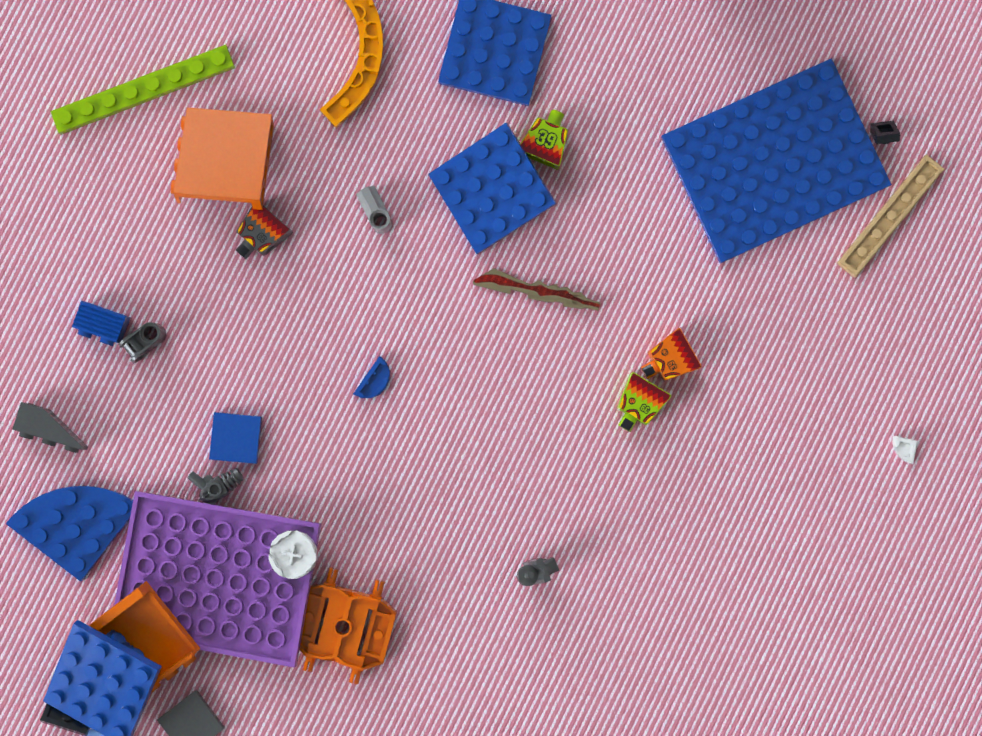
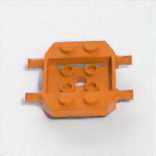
[299,567,397,684]

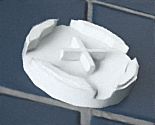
[269,531,317,579]

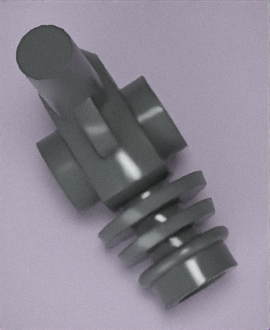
[187,468,244,505]

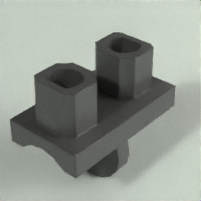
[517,557,559,586]

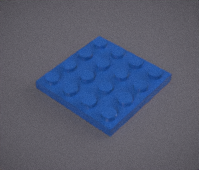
[438,0,552,106]
[428,123,557,254]
[43,620,162,736]

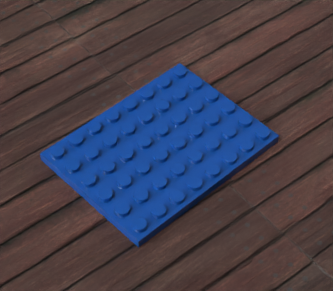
[661,58,892,264]

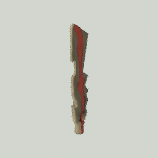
[473,268,601,311]

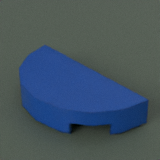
[353,356,390,398]

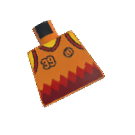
[641,328,702,381]

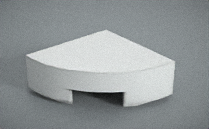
[892,436,918,464]

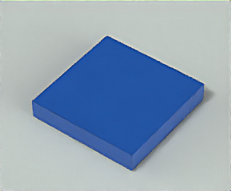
[209,412,262,464]

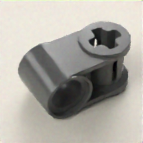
[118,322,166,364]

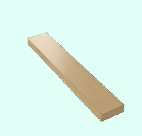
[837,154,944,278]

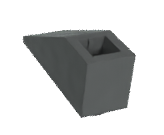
[12,402,88,453]

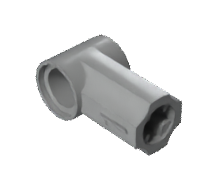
[356,185,392,234]

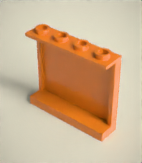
[171,107,274,210]
[88,581,200,693]

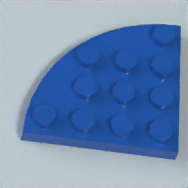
[6,486,139,581]

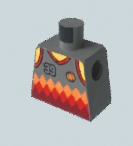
[236,205,293,259]

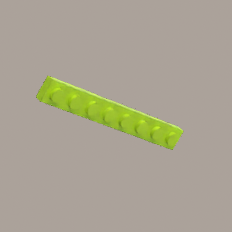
[50,44,235,135]

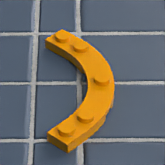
[320,0,384,128]

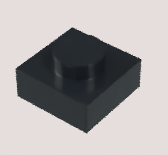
[870,120,900,144]

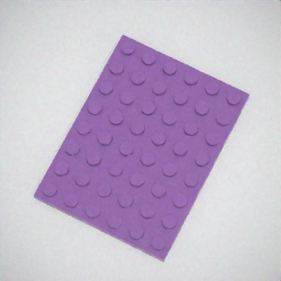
[114,491,321,668]

